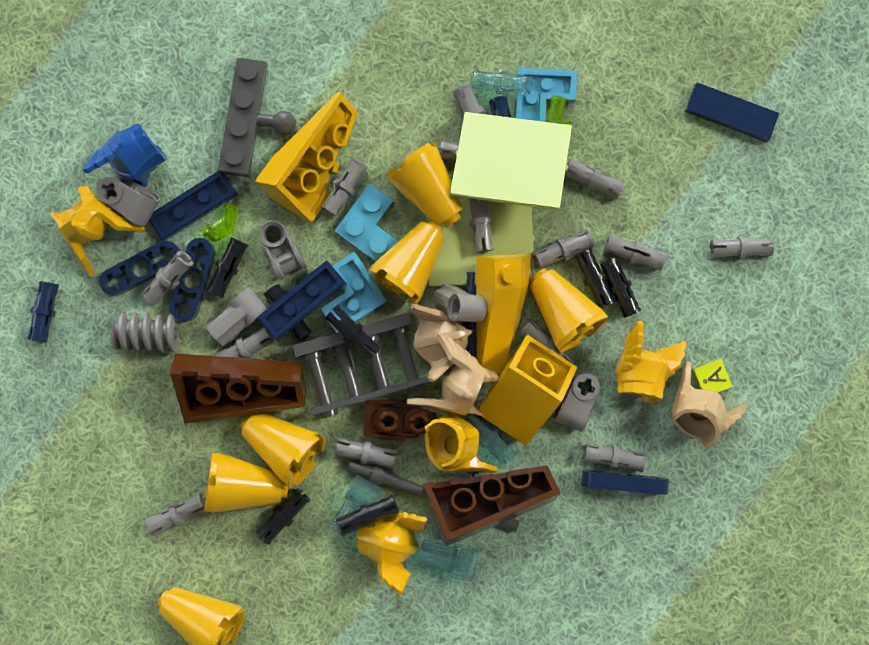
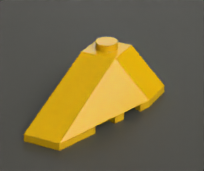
[255,92,358,223]
[476,253,531,374]

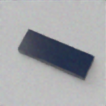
[684,82,780,142]
[149,171,238,241]
[257,260,347,342]

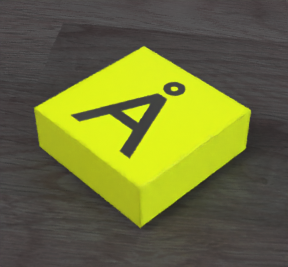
[692,359,733,393]

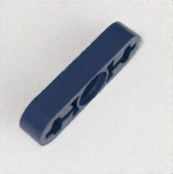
[169,238,216,322]
[99,241,181,296]
[581,470,669,495]

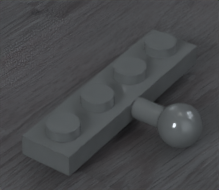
[218,58,296,177]

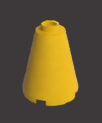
[385,141,463,228]
[368,220,445,305]
[530,268,608,353]
[241,413,326,488]
[204,452,288,513]
[157,587,246,645]

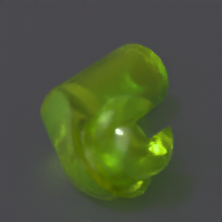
[548,95,572,125]
[202,204,239,242]

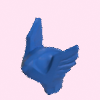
[82,123,167,188]

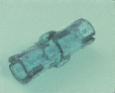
[471,70,533,95]
[465,414,517,466]

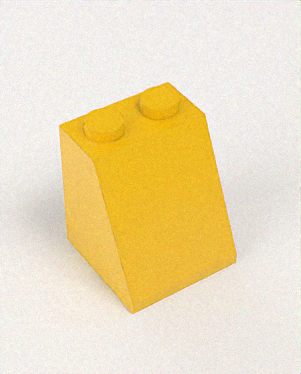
[477,334,577,446]

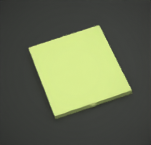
[450,112,572,210]
[426,197,535,286]

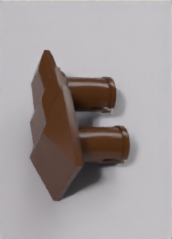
[363,399,436,441]

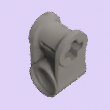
[96,175,160,226]
[259,220,307,280]
[553,372,600,432]

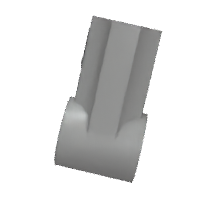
[434,284,487,323]
[206,288,268,346]

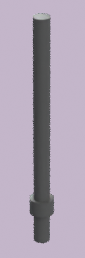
[348,460,519,532]

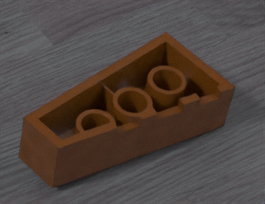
[170,353,306,424]
[422,465,560,547]

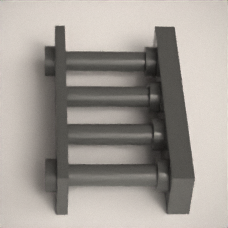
[293,312,429,419]

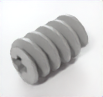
[111,312,180,352]

